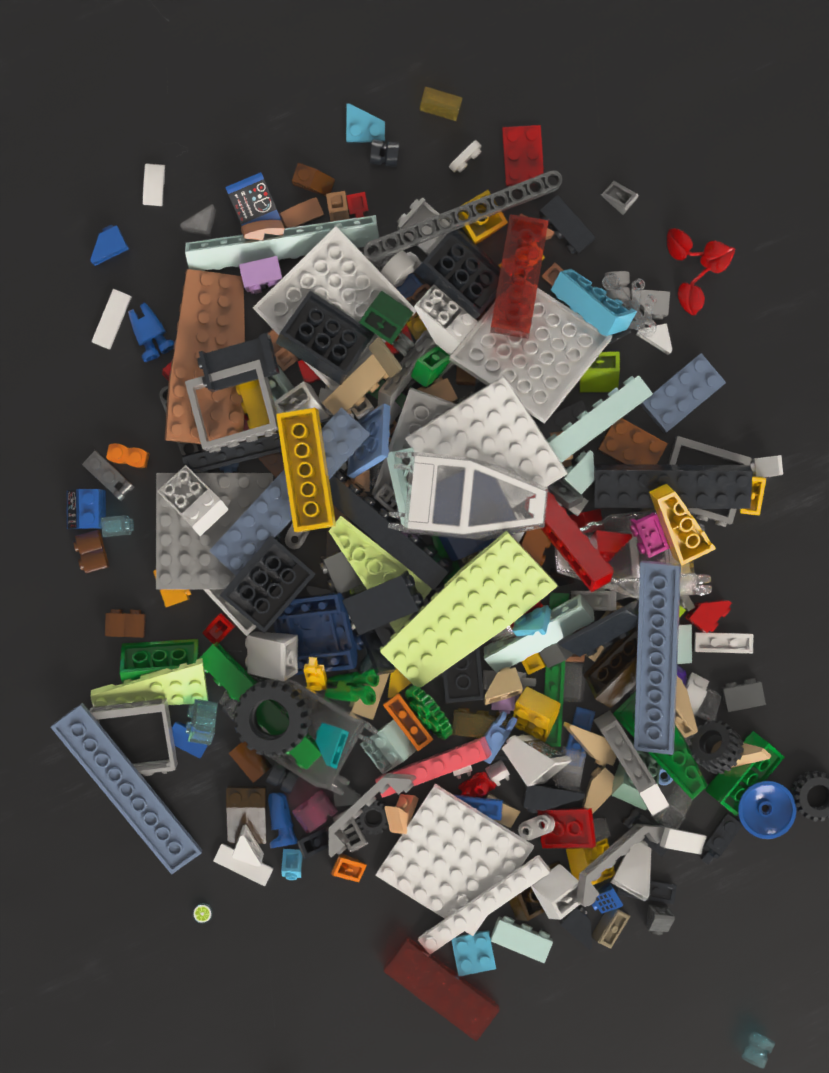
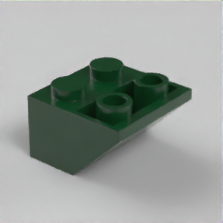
[359,291,414,345]

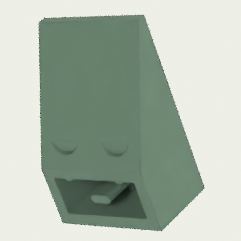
[612,740,660,810]

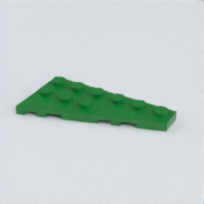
[613,691,707,800]

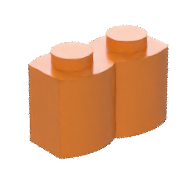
[106,443,150,468]

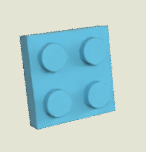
[451,930,496,976]

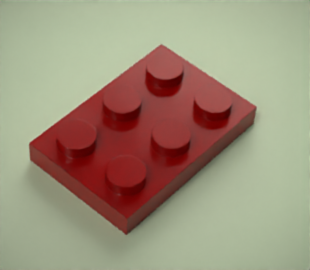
[502,125,544,186]
[538,808,596,848]

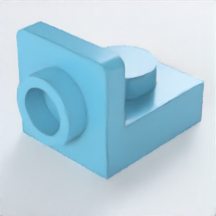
[281,849,302,880]

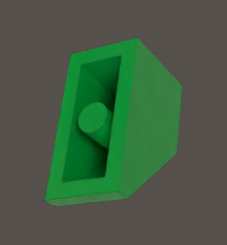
[411,345,452,388]

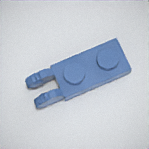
[484,711,517,764]

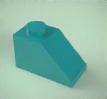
[316,723,349,769]

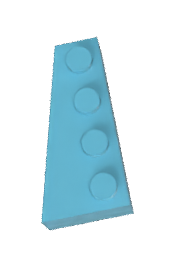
[551,269,637,336]

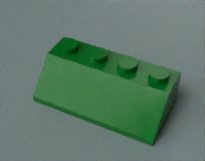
[120,639,200,684]
[705,731,785,816]

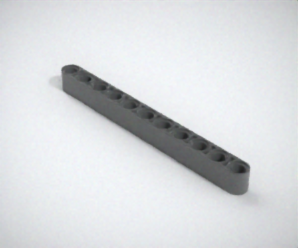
[364,170,562,262]

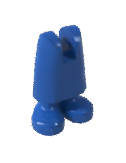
[128,303,175,362]
[268,793,298,848]

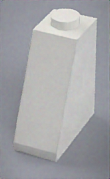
[611,840,651,901]

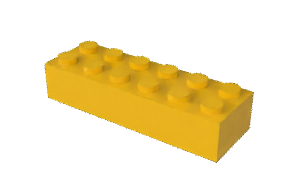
[276,408,336,532]

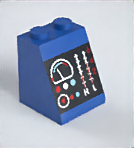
[225,172,281,226]
[67,489,106,529]

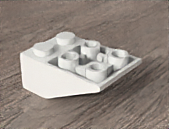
[414,285,478,355]
[157,465,229,536]

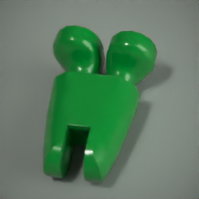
[325,669,380,705]

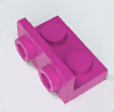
[630,513,669,558]

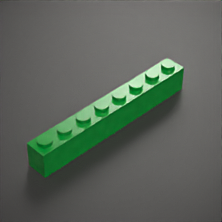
[199,642,321,770]

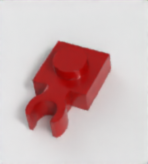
[346,192,368,218]

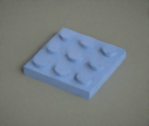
[347,404,391,479]

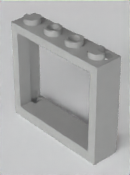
[185,360,279,453]
[667,436,752,527]
[89,698,178,776]

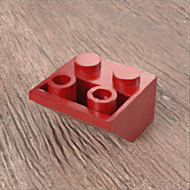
[684,600,732,633]

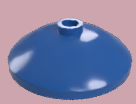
[738,781,796,839]

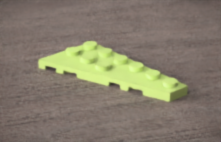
[329,516,432,634]
[90,658,208,707]

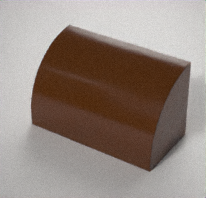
[229,741,272,783]

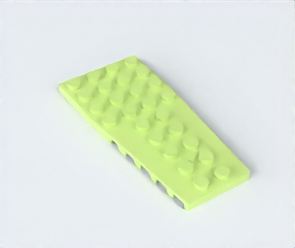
[380,531,557,688]

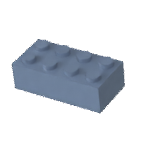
[640,353,726,433]

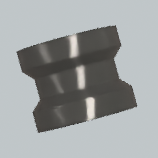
[392,333,415,357]

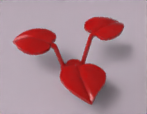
[667,228,735,315]

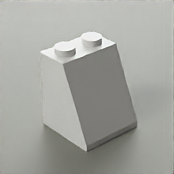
[245,631,298,681]

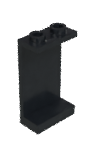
[197,333,280,392]
[342,570,424,635]

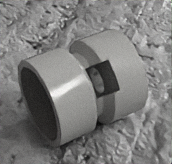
[604,271,630,301]

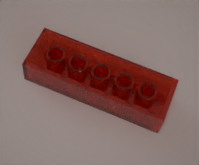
[490,214,548,339]
[384,937,500,1041]

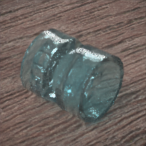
[741,1032,775,1068]

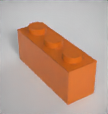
[383,693,433,751]

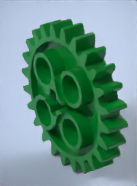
[405,685,453,740]

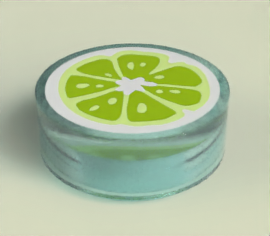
[193,903,213,923]

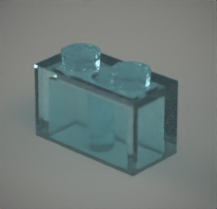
[101,515,134,537]
[185,699,218,745]

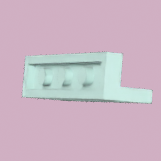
[387,447,416,530]

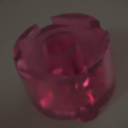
[292,790,338,834]

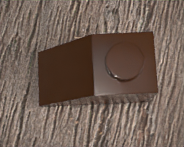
[292,163,335,197]

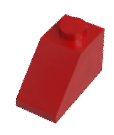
[589,530,633,562]

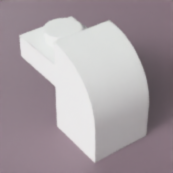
[380,251,422,288]
[686,672,709,715]

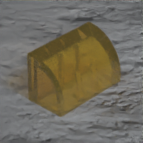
[420,87,462,121]

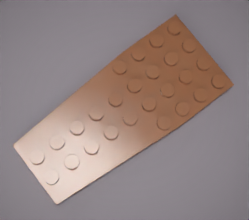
[165,269,245,444]

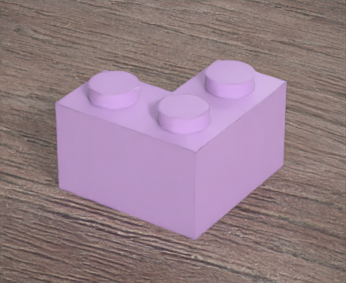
[239,256,282,294]

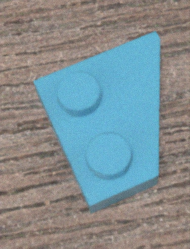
[346,104,385,142]
[513,605,552,636]

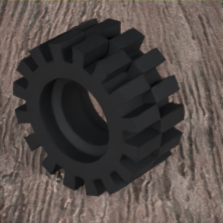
[356,800,389,835]

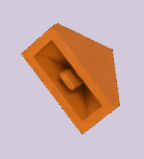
[331,853,367,882]

